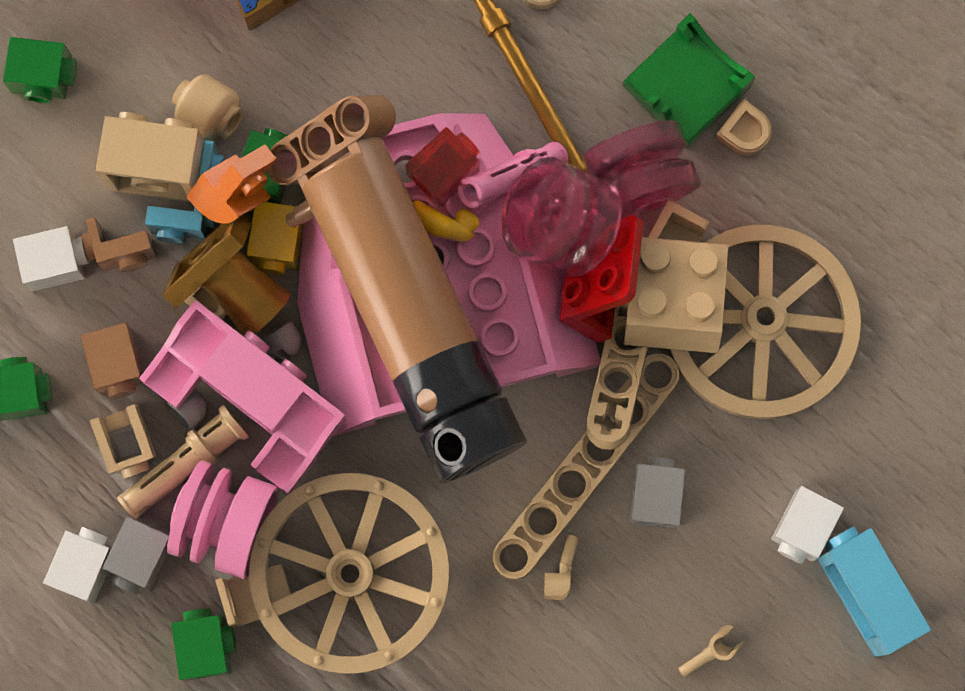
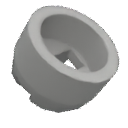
[262,321,302,361]
[166,390,207,430]

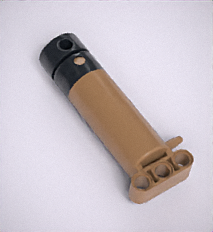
[267,95,527,484]

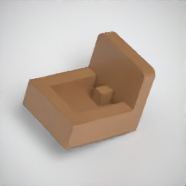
[81,217,157,272]

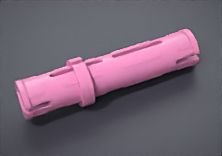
[458,142,568,208]

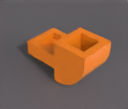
[186,144,277,224]

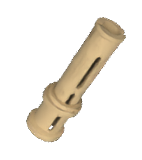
[117,404,250,520]

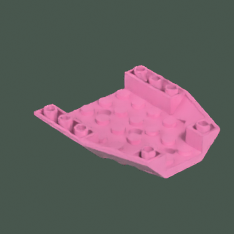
[297,113,601,437]

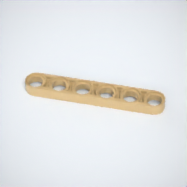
[493,353,679,580]

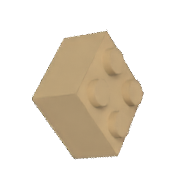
[95,112,204,202]
[624,237,729,353]

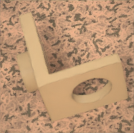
[215,564,294,628]

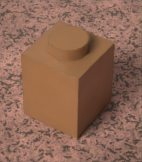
[80,323,144,399]

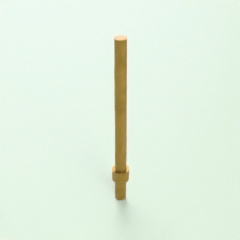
[472,0,614,224]

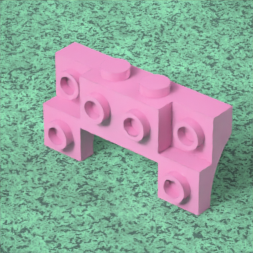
[139,300,346,495]

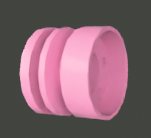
[167,460,279,580]

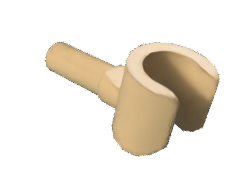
[544,535,579,600]
[678,625,743,677]

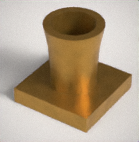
[162,213,291,336]

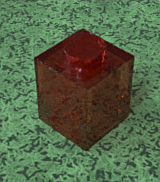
[405,127,480,209]

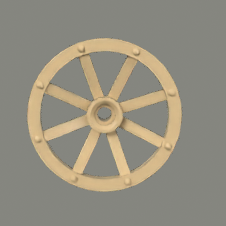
[668,225,861,419]
[249,473,449,674]

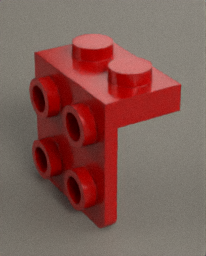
[559,215,643,343]

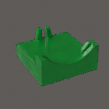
[623,13,755,149]

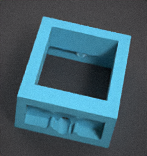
[817,526,931,657]

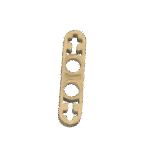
[587,303,648,450]

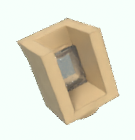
[90,404,157,479]

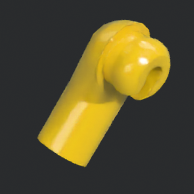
[413,200,480,243]

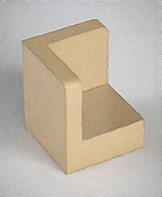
[648,200,710,242]

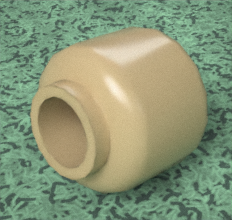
[172,74,243,142]

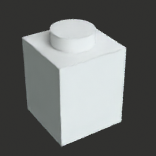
[13,226,89,292]
[771,486,844,564]
[43,527,111,603]

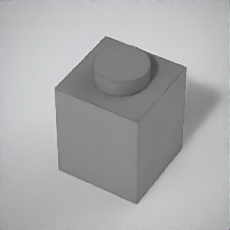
[630,457,685,529]
[102,517,169,594]

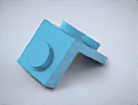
[145,140,225,244]

